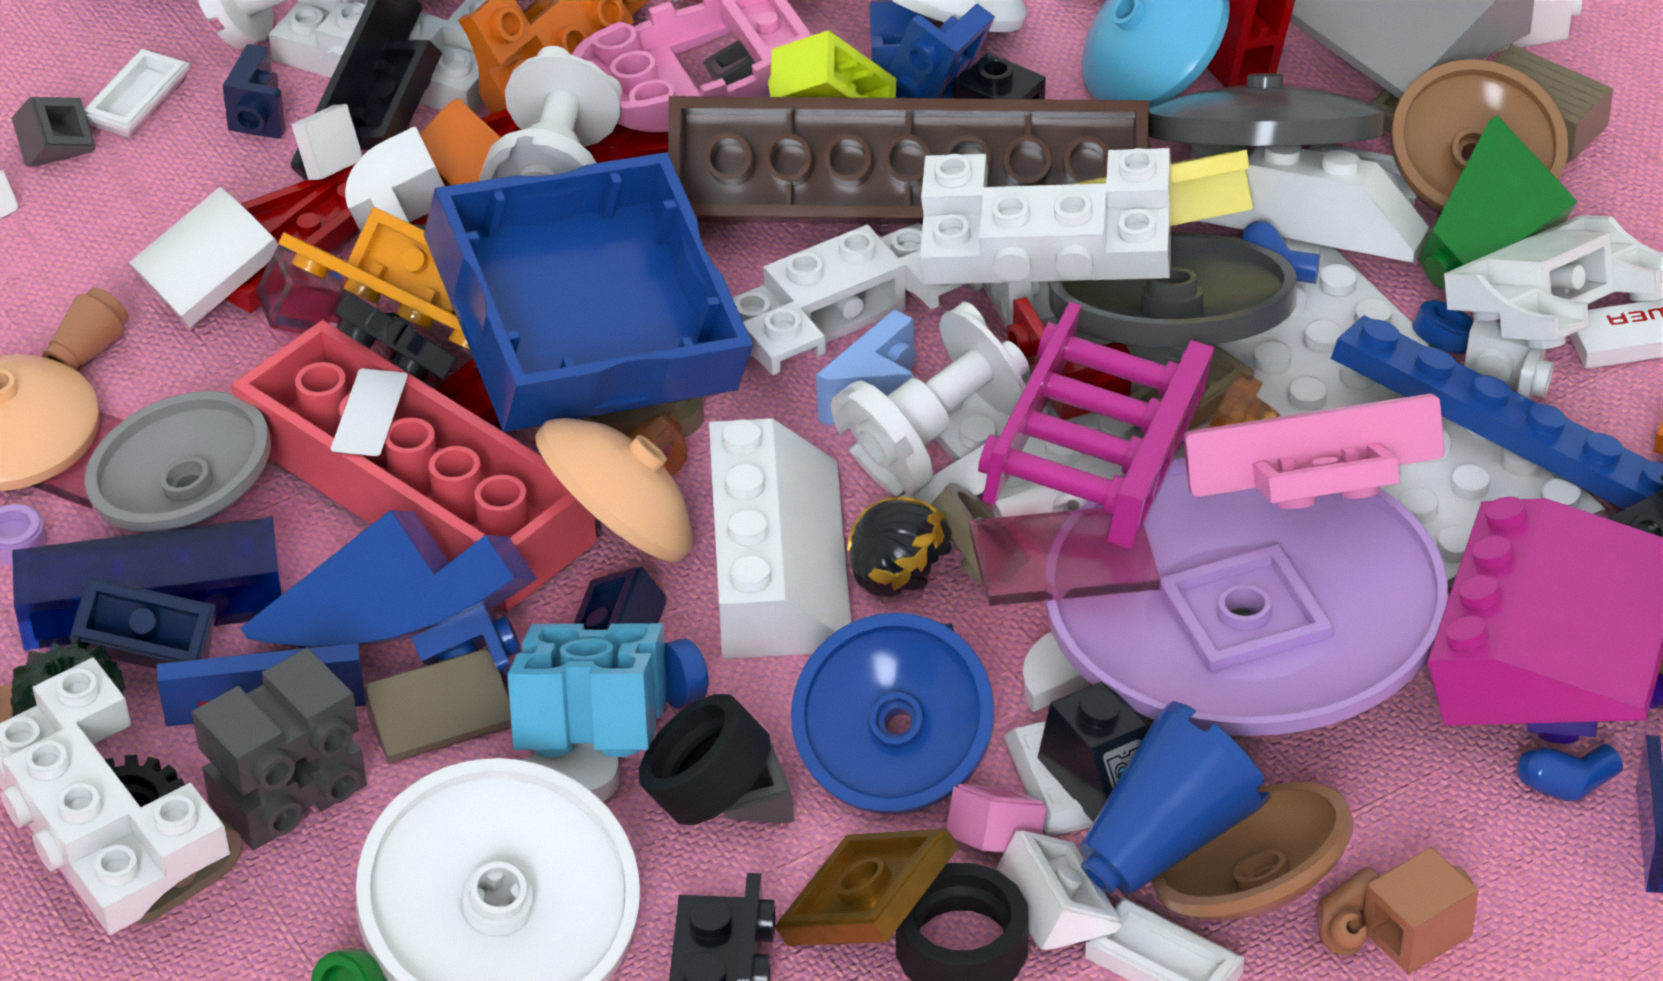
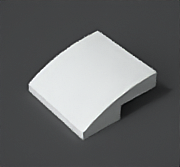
[128,187,283,328]

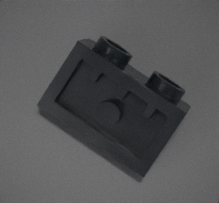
[669,873,776,981]

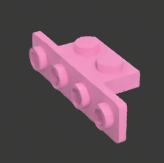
[1183,393,1445,509]

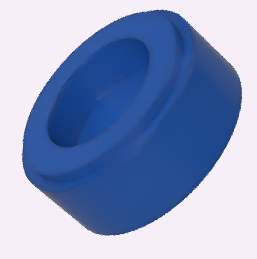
[1412,300,1474,354]
[665,638,709,708]

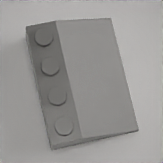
[1290,0,1534,99]

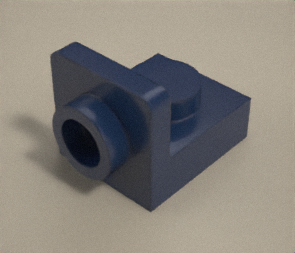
[222,44,285,139]

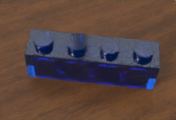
[12,517,283,651]

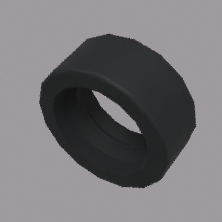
[639,694,771,825]
[896,863,1028,981]

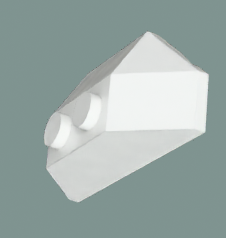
[1198,145,1430,263]

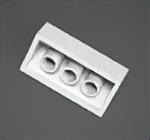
[709,418,851,659]

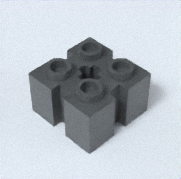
[192,647,367,851]

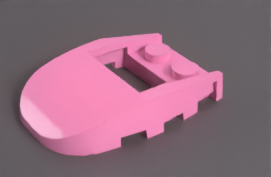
[572,0,812,132]

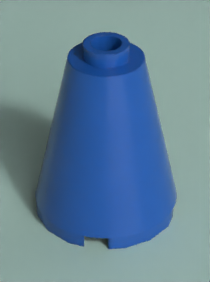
[1080,701,1271,894]

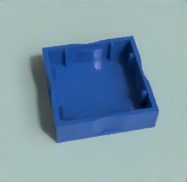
[424,152,753,432]

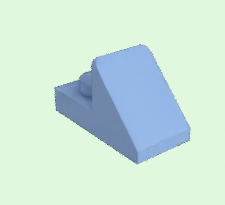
[816,309,916,425]

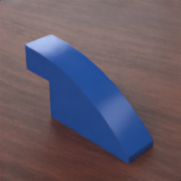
[241,510,537,647]

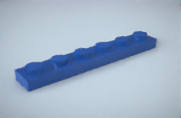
[1331,315,1663,510]

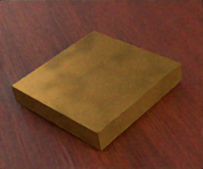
[775,829,959,946]

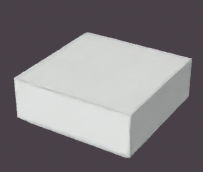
[291,104,362,180]

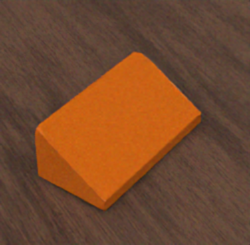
[420,98,501,186]

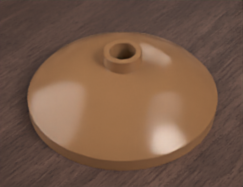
[1390,59,1568,212]
[1151,782,1354,920]

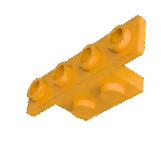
[278,206,470,350]

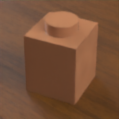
[1363,846,1479,974]

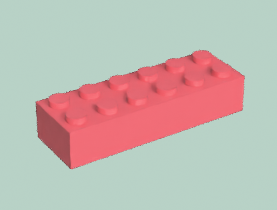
[231,320,597,613]

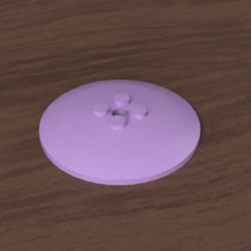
[1045,457,1448,736]

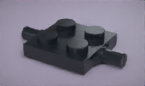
[330,288,456,381]

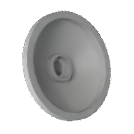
[85,391,271,533]

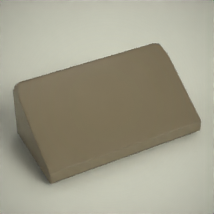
[364,649,511,764]

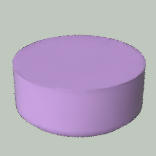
[0,504,47,565]

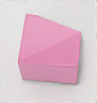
[946,784,1047,852]

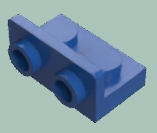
[888,3,995,99]

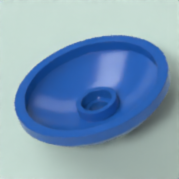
[791,613,995,814]

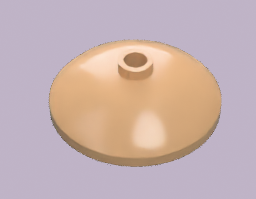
[0,354,100,491]
[535,418,693,562]

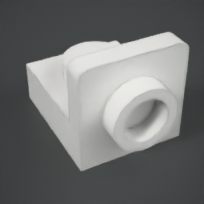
[1464,319,1554,401]

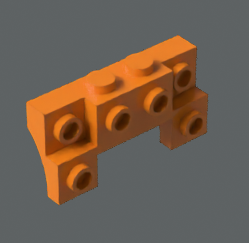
[458,0,649,114]

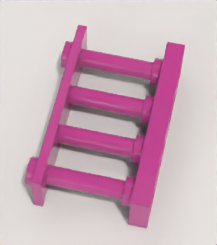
[978,302,1215,550]

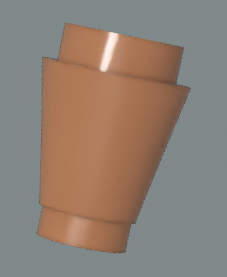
[42,288,128,370]

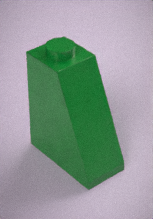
[1417,115,1577,289]

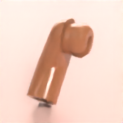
[1317,867,1381,955]

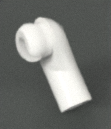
[992,485,1087,532]

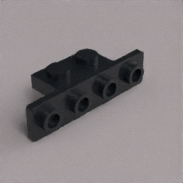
[291,0,442,180]

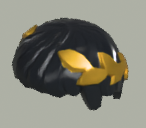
[847,497,952,597]

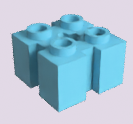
[508,623,668,757]

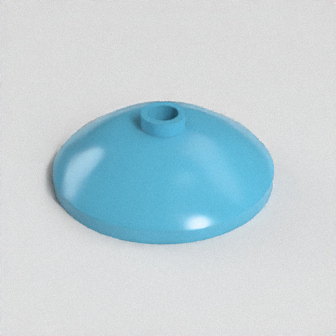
[1082,0,1230,108]

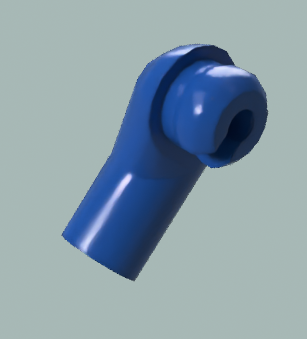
[1241,221,1320,284]
[1517,744,1623,802]

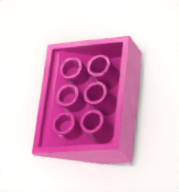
[1428,497,1663,725]

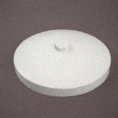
[355,758,640,981]

